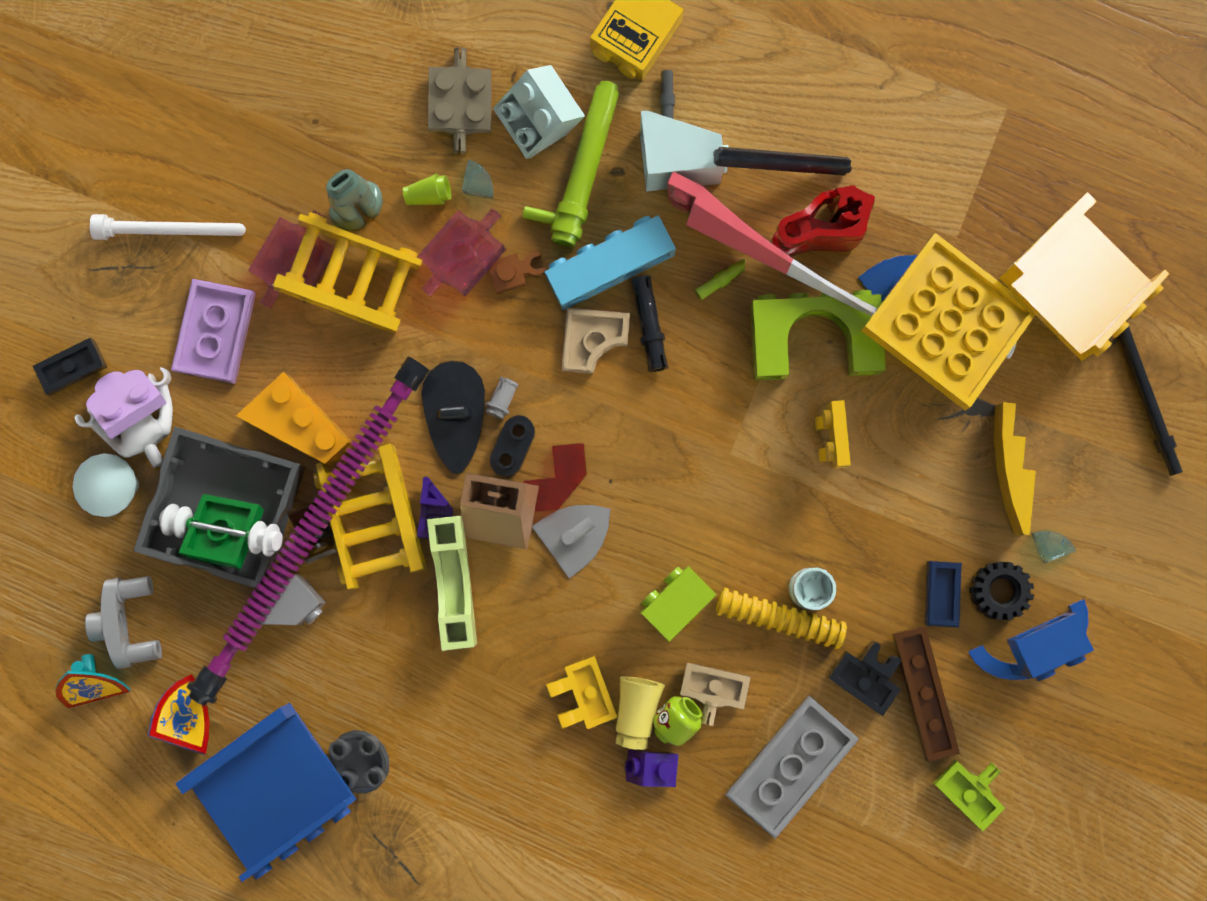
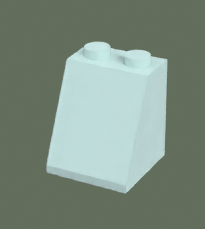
[639,111,729,192]

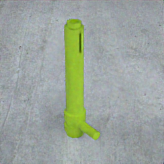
[523,81,619,248]

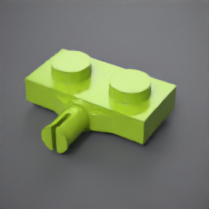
[933,760,1005,831]

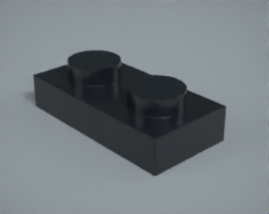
[33,338,108,396]

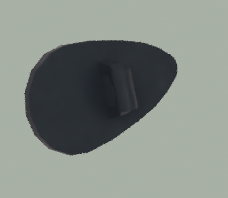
[422,361,485,474]

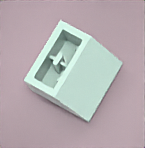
[493,65,585,159]

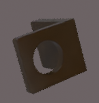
[288,501,337,564]

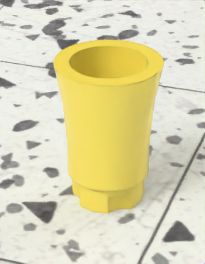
[616,676,665,750]

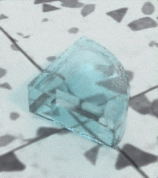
[462,160,494,199]
[1031,531,1076,563]

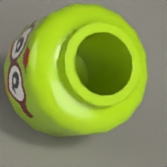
[653,697,702,746]

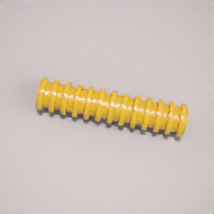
[716,588,847,650]

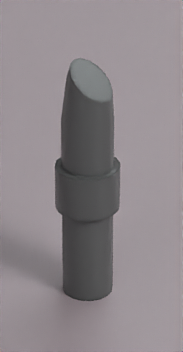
[660,70,675,119]

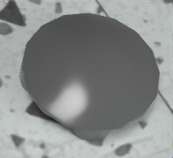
[329,730,389,794]

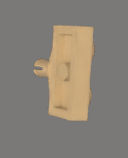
[680,662,751,726]

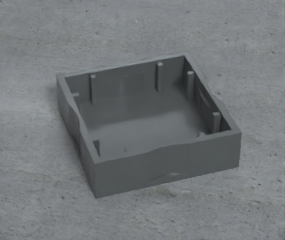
[134,426,305,588]

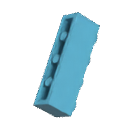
[545,215,676,311]

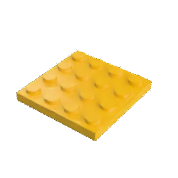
[861,233,1035,411]

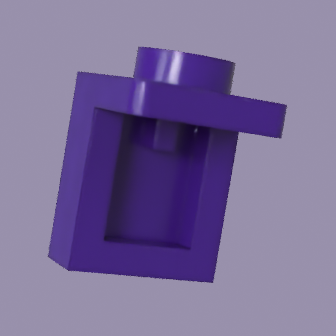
[625,749,679,787]

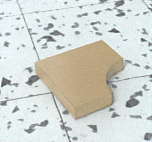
[562,308,630,374]

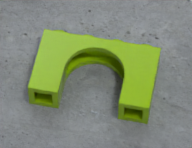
[750,290,886,381]

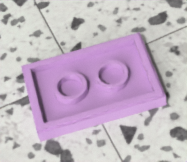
[171,279,256,384]

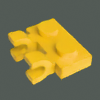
[815,400,851,469]
[546,656,617,729]

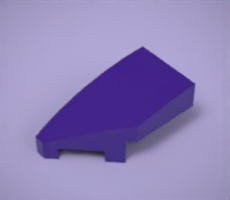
[417,477,454,539]

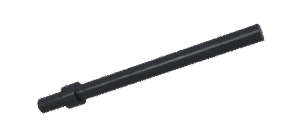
[1119,320,1183,476]

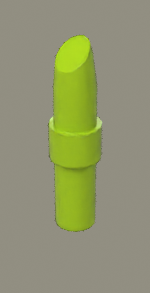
[695,259,746,300]

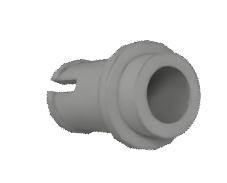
[485,377,519,420]

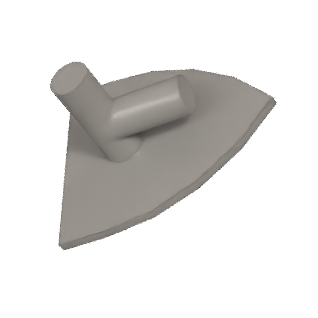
[532,505,610,578]

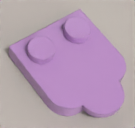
[86,370,167,439]

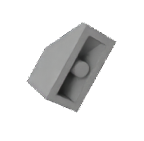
[258,574,326,625]

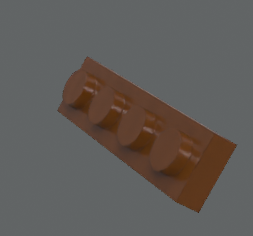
[892,626,960,762]

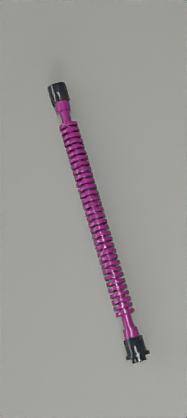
[186,356,430,706]

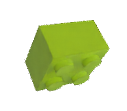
[640,566,717,642]

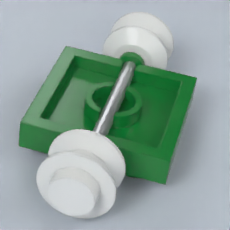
[159,494,283,569]

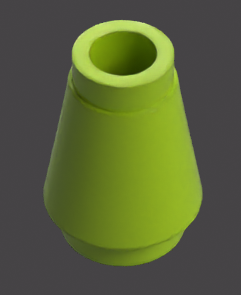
[403,173,452,206]

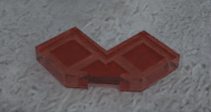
[523,443,587,512]

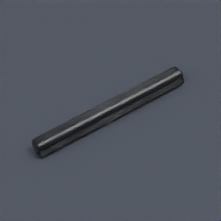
[713,147,852,176]

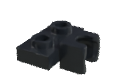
[827,641,901,716]

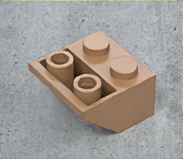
[460,473,539,549]

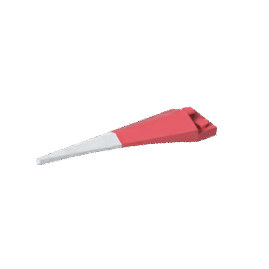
[667,172,877,316]

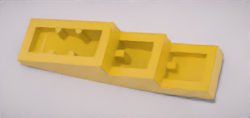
[994,402,1036,536]

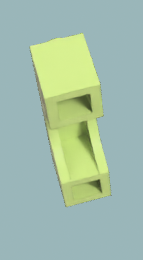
[427,515,477,651]

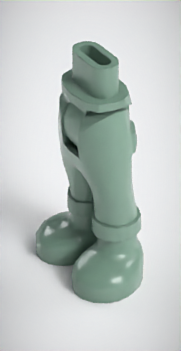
[326,169,383,231]

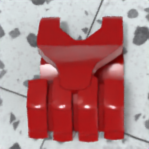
[772,185,875,257]

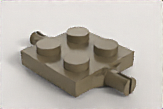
[428,47,491,154]

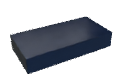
[925,561,962,628]

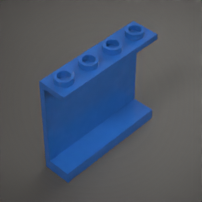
[175,703,356,882]

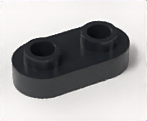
[490,415,535,477]

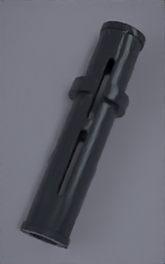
[631,275,669,372]

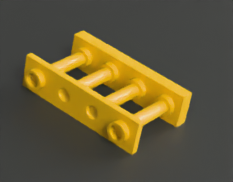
[273,212,422,335]
[313,444,427,589]

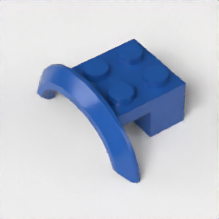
[968,599,1094,681]

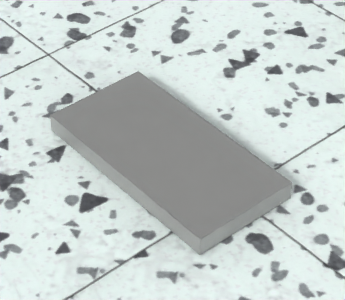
[725,695,859,839]

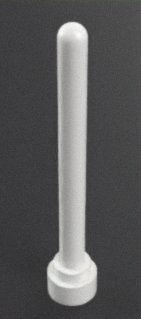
[90,214,246,240]

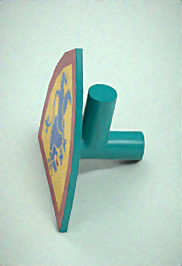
[55,654,131,708]

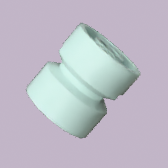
[788,568,836,610]

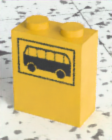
[590,0,684,81]

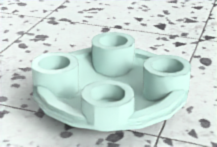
[72,454,139,517]

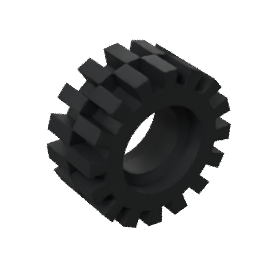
[970,562,1034,620]

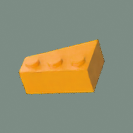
[236,372,354,467]

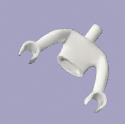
[75,367,173,468]

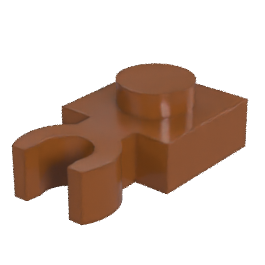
[487,251,546,294]

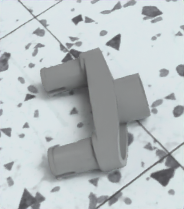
[85,576,162,669]

